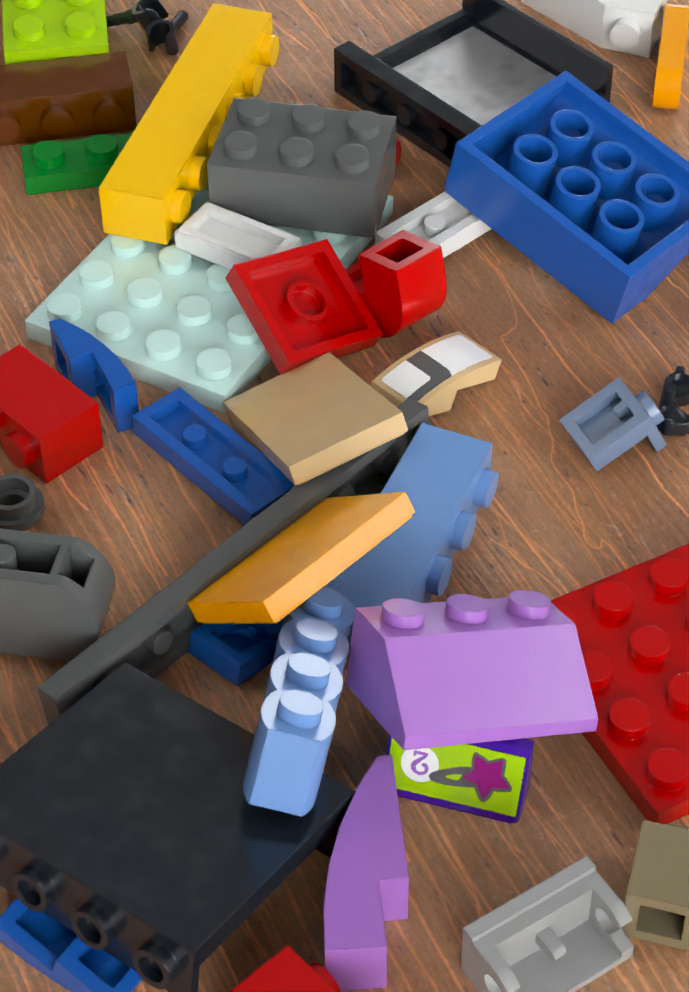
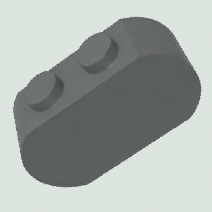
[0,529,116,661]

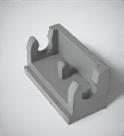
[461,856,634,992]

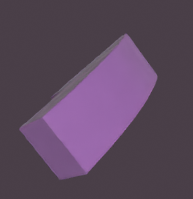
[323,755,409,991]

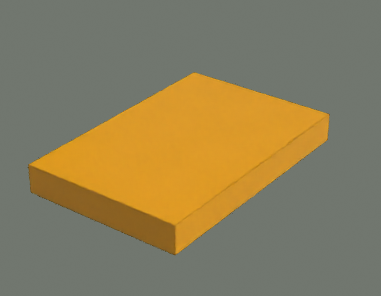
[187,492,415,624]

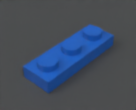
[132,387,294,526]

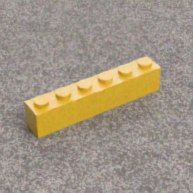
[99,3,279,245]

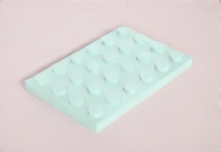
[25,183,393,414]

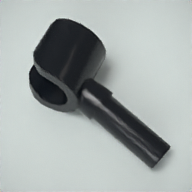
[106,0,169,32]
[146,10,189,55]

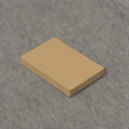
[223,352,408,485]

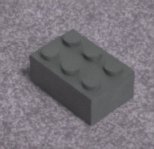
[207,98,396,238]

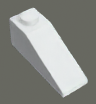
[521,0,668,58]

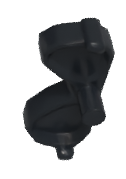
[657,366,689,436]

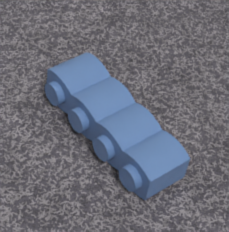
[243,587,355,817]

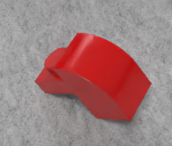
[345,230,447,338]

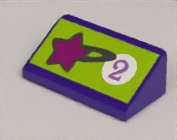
[386,734,534,824]

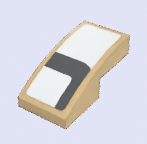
[371,331,502,416]

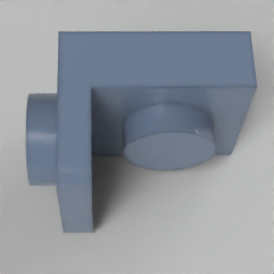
[559,377,667,472]

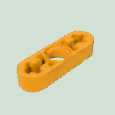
[652,3,689,110]

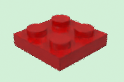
[225,239,383,375]

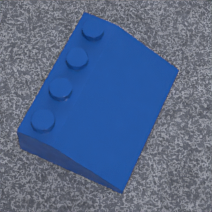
[444,71,689,324]

